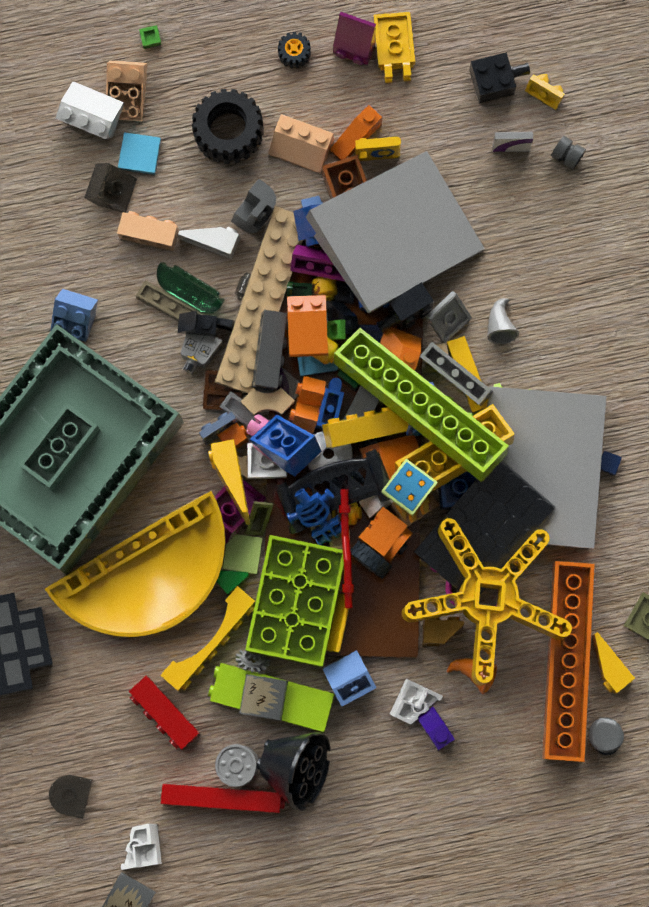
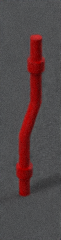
[339,489,354,608]

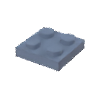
[199,412,238,446]

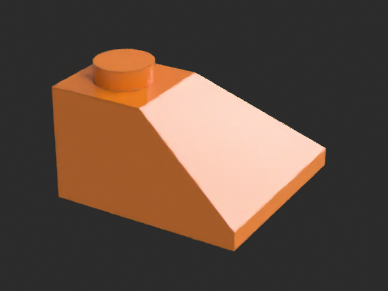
[380,327,421,371]

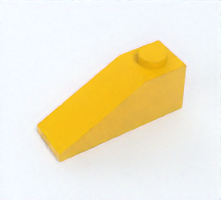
[592,632,635,694]

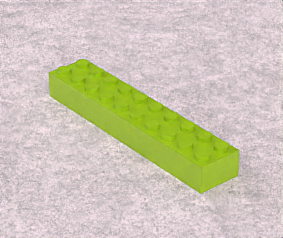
[334,328,509,482]

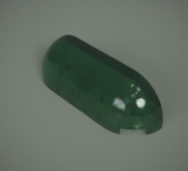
[156,262,225,314]

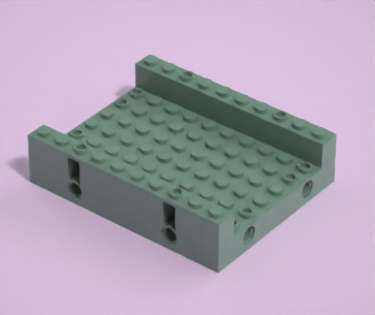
[0,324,184,575]

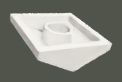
[248,443,287,479]

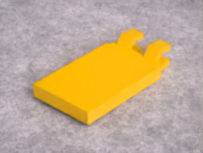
[374,12,415,83]

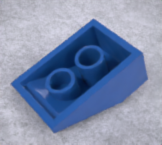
[250,415,322,477]

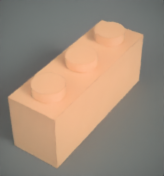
[117,211,179,251]

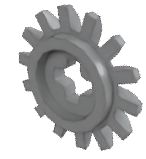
[235,648,270,673]

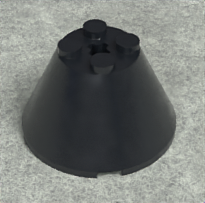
[256,732,331,811]

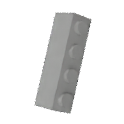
[420,342,493,406]

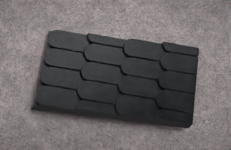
[414,460,555,595]

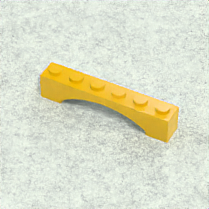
[160,586,255,692]

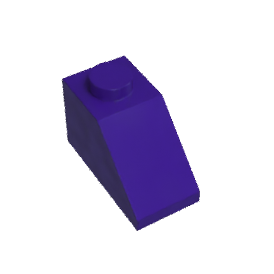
[418,706,455,750]

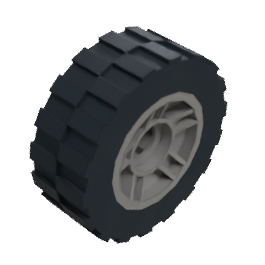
[350,540,392,579]

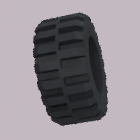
[192,89,264,164]

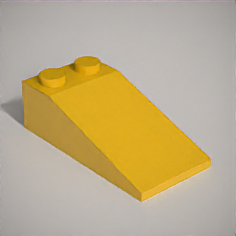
[208,439,250,525]

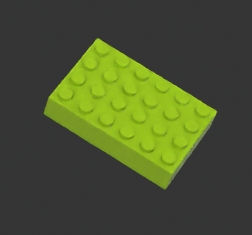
[245,535,344,668]

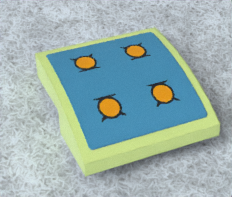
[381,459,438,516]

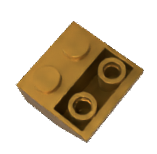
[422,617,464,647]

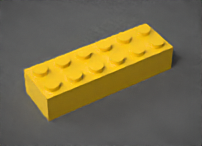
[395,404,515,493]

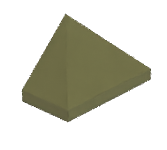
[245,501,273,536]

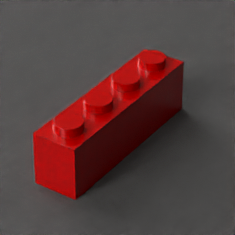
[129,675,200,750]

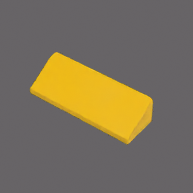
[327,593,349,653]

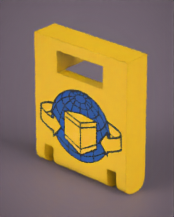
[355,137,401,161]

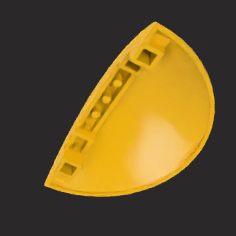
[45,491,225,637]

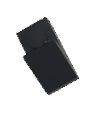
[177,311,217,336]

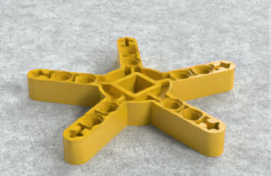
[402,518,572,686]

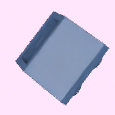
[50,289,98,342]
[323,650,376,706]

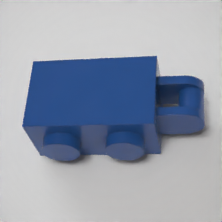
[315,378,344,430]

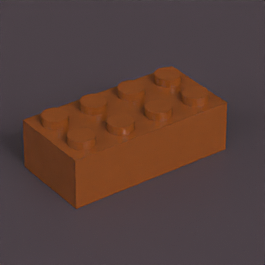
[322,155,367,199]

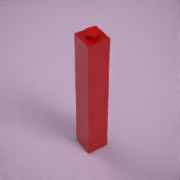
[161,784,285,813]

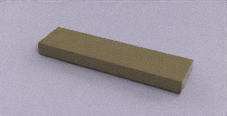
[136,281,207,321]

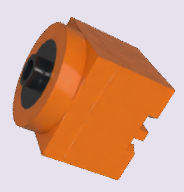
[359,507,413,564]

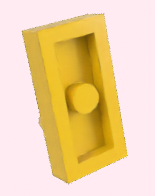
[525,74,565,110]

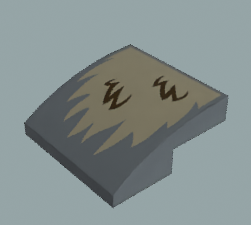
[239,674,288,721]
[102,872,156,907]

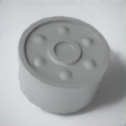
[215,744,259,787]

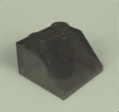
[84,163,137,213]

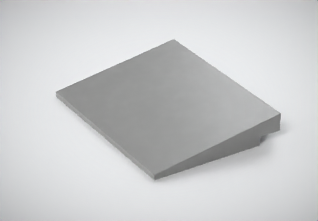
[305,151,485,314]
[487,387,606,550]

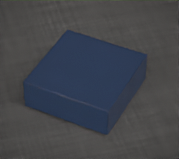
[601,450,622,476]

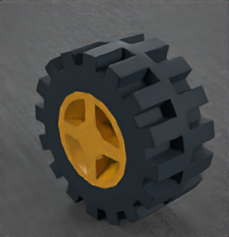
[278,32,311,68]

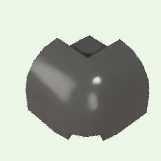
[231,179,276,233]

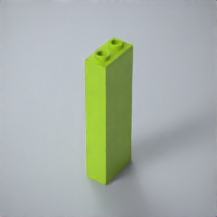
[208,663,335,732]

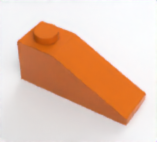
[330,105,382,160]

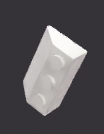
[55,82,124,139]

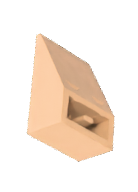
[106,61,147,122]

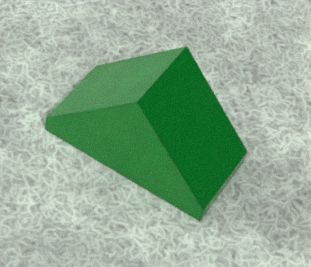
[216,571,249,596]

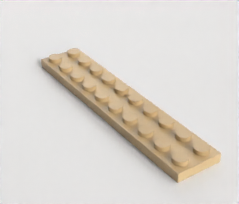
[214,206,303,394]

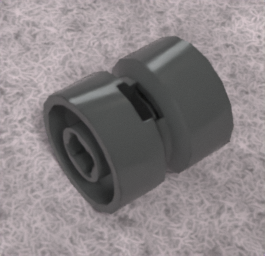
[551,136,586,170]

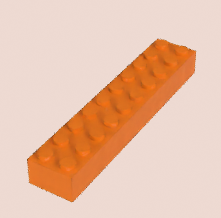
[542,561,595,762]

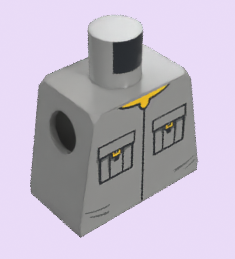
[180,334,223,374]

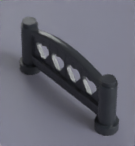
[276,449,390,534]

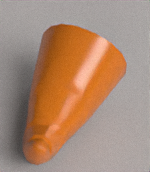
[447,658,497,695]

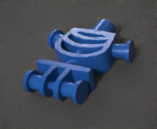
[287,488,341,546]

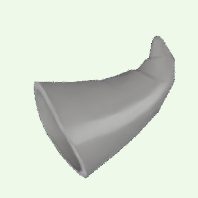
[488,298,519,345]

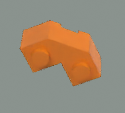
[289,376,326,434]

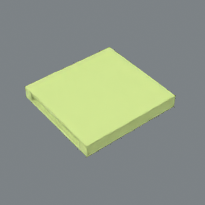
[223,534,263,574]

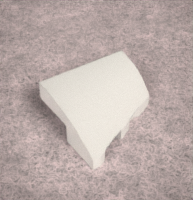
[390,679,443,724]
[121,824,162,870]

